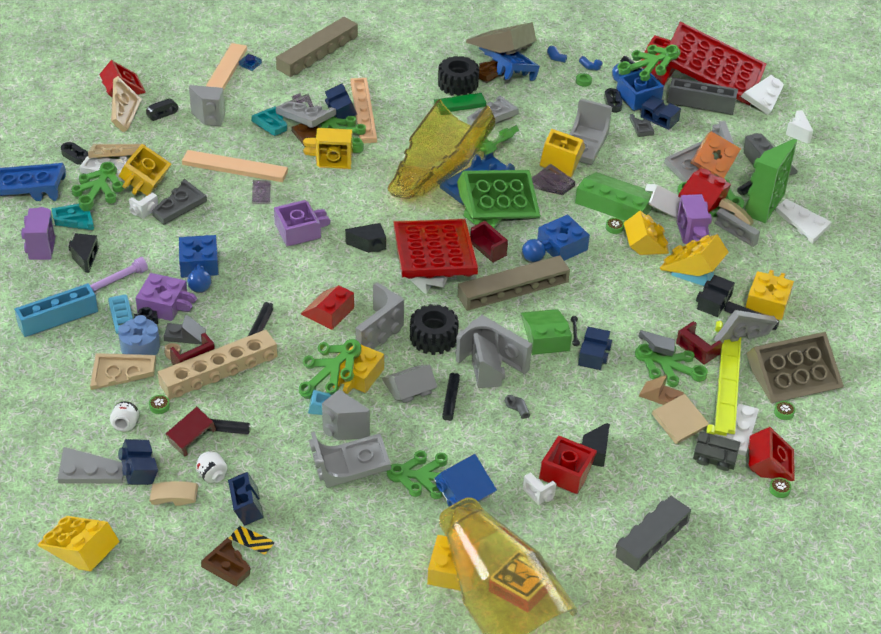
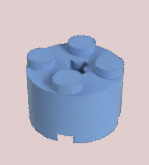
[118,315,160,355]

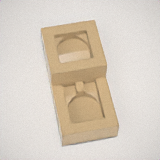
[719,198,754,226]
[149,481,198,506]

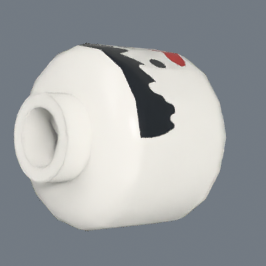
[110,401,139,432]
[196,451,228,483]

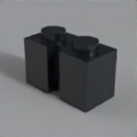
[696,275,735,318]

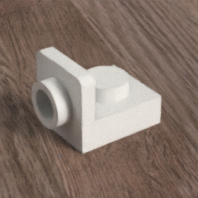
[522,473,556,505]

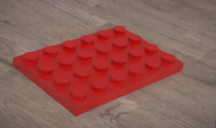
[661,21,767,106]
[393,219,478,279]

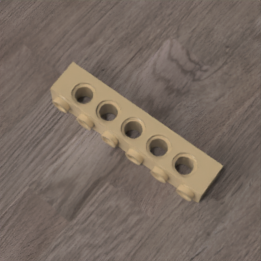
[157,330,278,400]

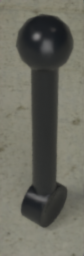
[571,316,580,346]

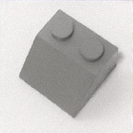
[189,85,225,127]
[472,333,505,388]
[382,364,437,403]
[322,390,370,440]

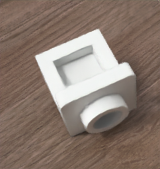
[129,193,158,219]

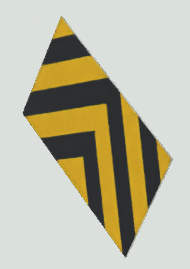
[228,525,275,555]

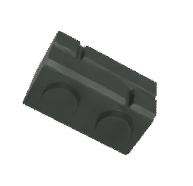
[693,431,741,471]

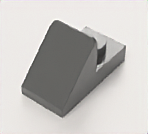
[163,314,206,345]

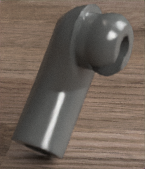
[504,395,530,419]

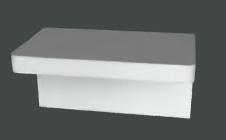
[645,184,680,218]

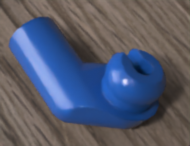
[547,46,567,63]
[579,56,603,71]

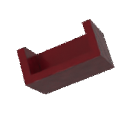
[470,221,508,263]
[676,321,722,365]
[170,333,215,365]
[165,406,216,457]

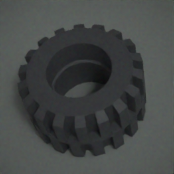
[438,56,479,96]
[410,304,459,355]

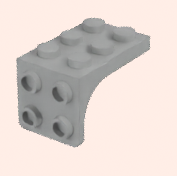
[569,99,612,165]
[356,282,404,349]
[455,315,532,374]
[309,431,391,488]

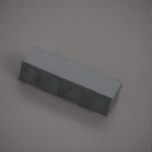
[667,77,738,115]
[616,496,692,571]

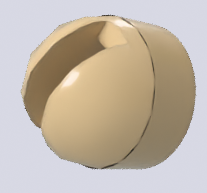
[164,343,180,360]

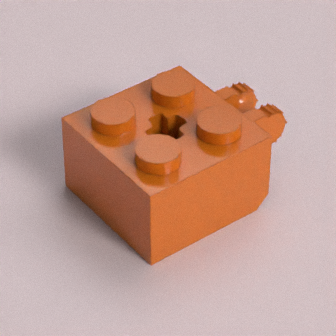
[691,131,741,178]

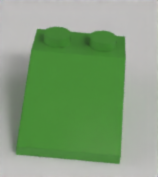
[521,309,572,355]

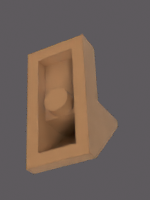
[639,375,684,405]

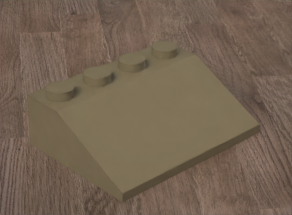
[466,22,537,55]
[746,332,844,404]

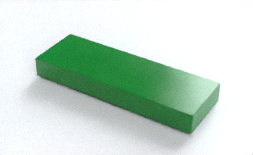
[434,93,486,114]

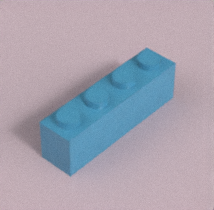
[14,283,98,337]

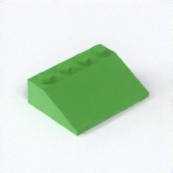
[745,139,797,224]
[457,170,541,219]
[575,172,653,221]

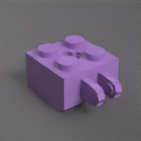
[676,194,712,244]
[274,200,331,247]
[21,207,56,260]
[135,273,197,321]

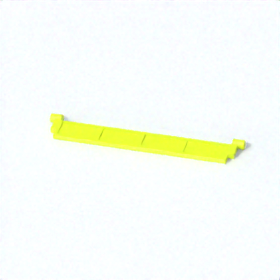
[707,321,742,436]

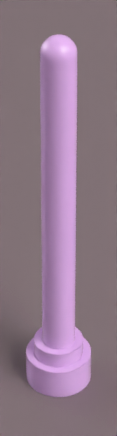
[90,257,148,291]

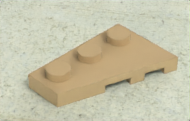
[111,76,142,132]
[88,144,146,158]
[90,353,156,390]

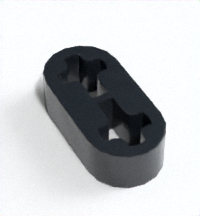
[604,88,622,113]
[146,98,178,121]
[61,142,88,165]

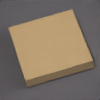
[652,394,709,444]

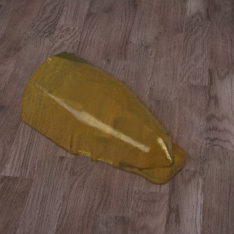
[388,99,496,199]
[439,497,578,634]

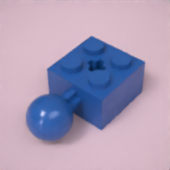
[612,63,664,111]
[522,214,590,263]
[179,235,219,293]

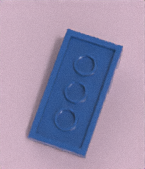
[479,47,540,81]
[440,152,515,205]
[0,163,66,201]

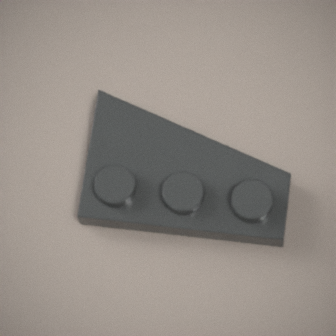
[152,179,207,225]

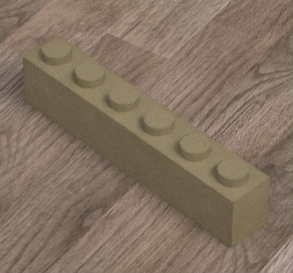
[276,17,358,77]
[457,256,570,311]

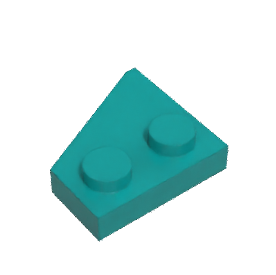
[251,106,287,136]
[51,204,94,230]

